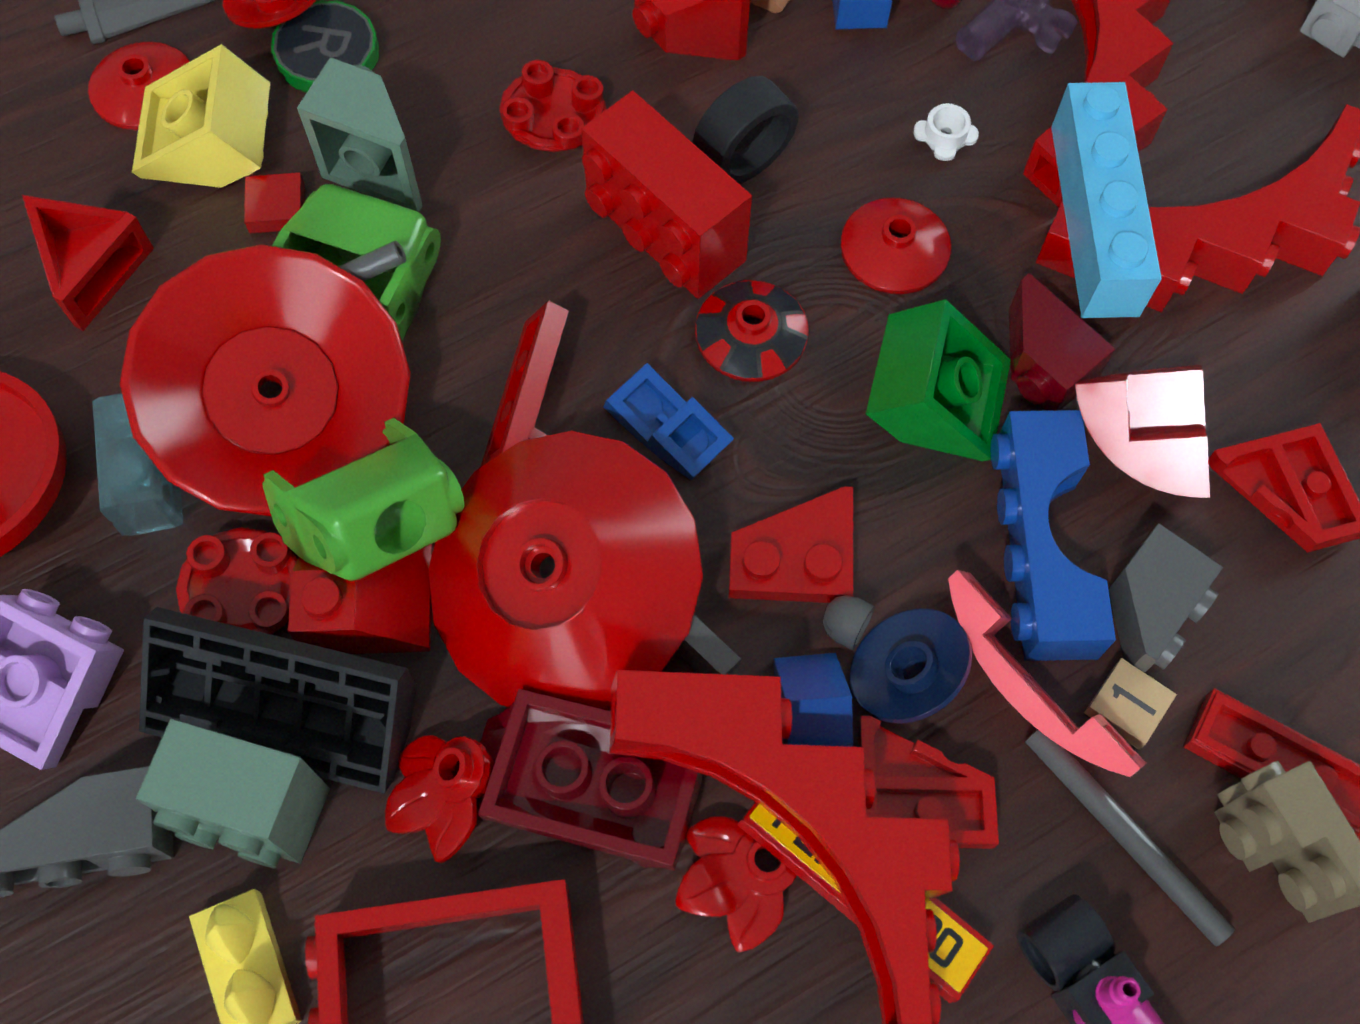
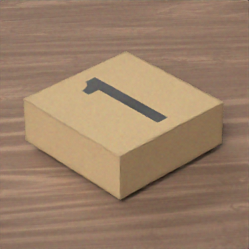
[1084,658,1177,750]

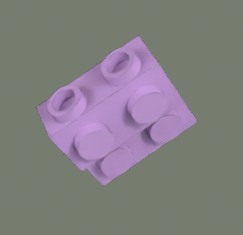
[0,589,124,770]

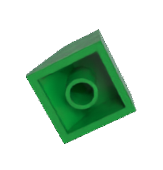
[866,299,1011,461]

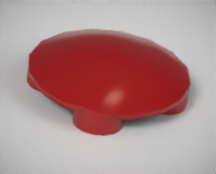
[499,60,606,152]
[176,527,298,635]

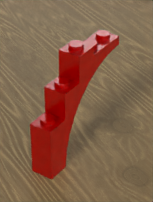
[1023,0,1174,208]
[1035,104,1360,312]
[610,670,960,1024]

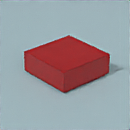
[244,172,305,233]

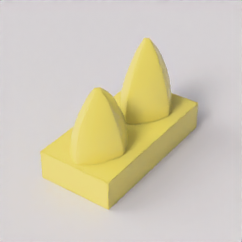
[189,889,302,1024]

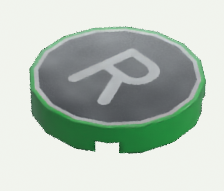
[271,1,379,92]

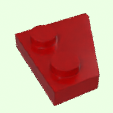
[1208,423,1360,553]

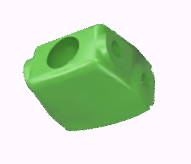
[272,184,441,341]
[262,418,464,581]

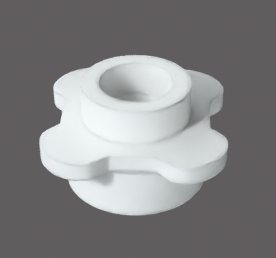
[913,104,979,161]

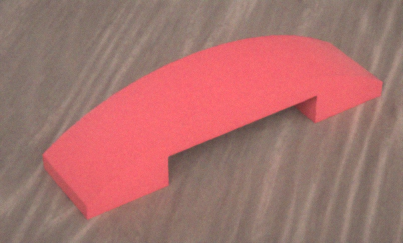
[948,570,1147,777]

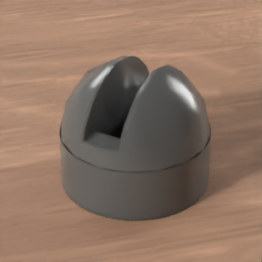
[823,595,875,651]

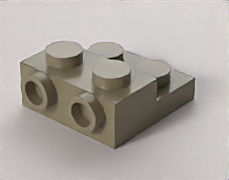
[1214,761,1360,923]

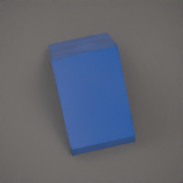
[773,653,853,747]

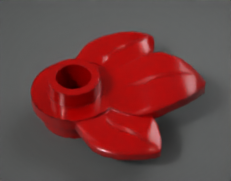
[385,735,494,863]
[675,816,797,952]

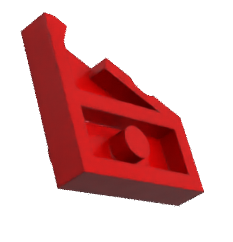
[728,486,853,603]
[858,716,999,849]

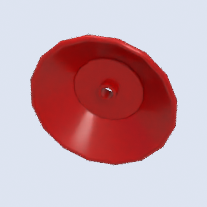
[120,244,411,517]
[428,431,703,710]

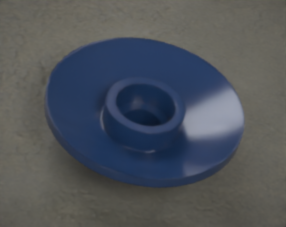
[850,608,972,723]

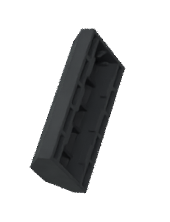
[139,607,416,794]

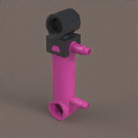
[1016,894,1164,1024]

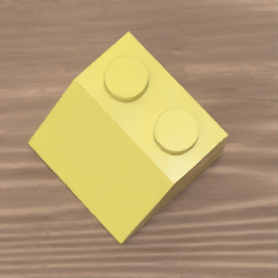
[132,44,270,188]

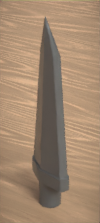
[54,0,217,44]

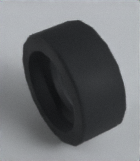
[692,76,799,184]

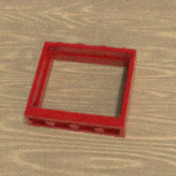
[305,879,584,1024]

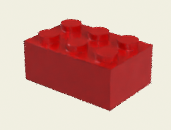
[581,90,752,299]

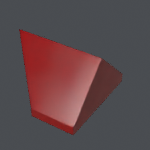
[22,195,154,331]

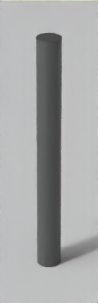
[1025,730,1236,947]

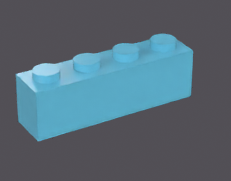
[1051,82,1162,318]

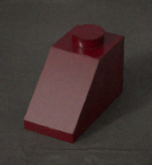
[1009,273,1115,411]

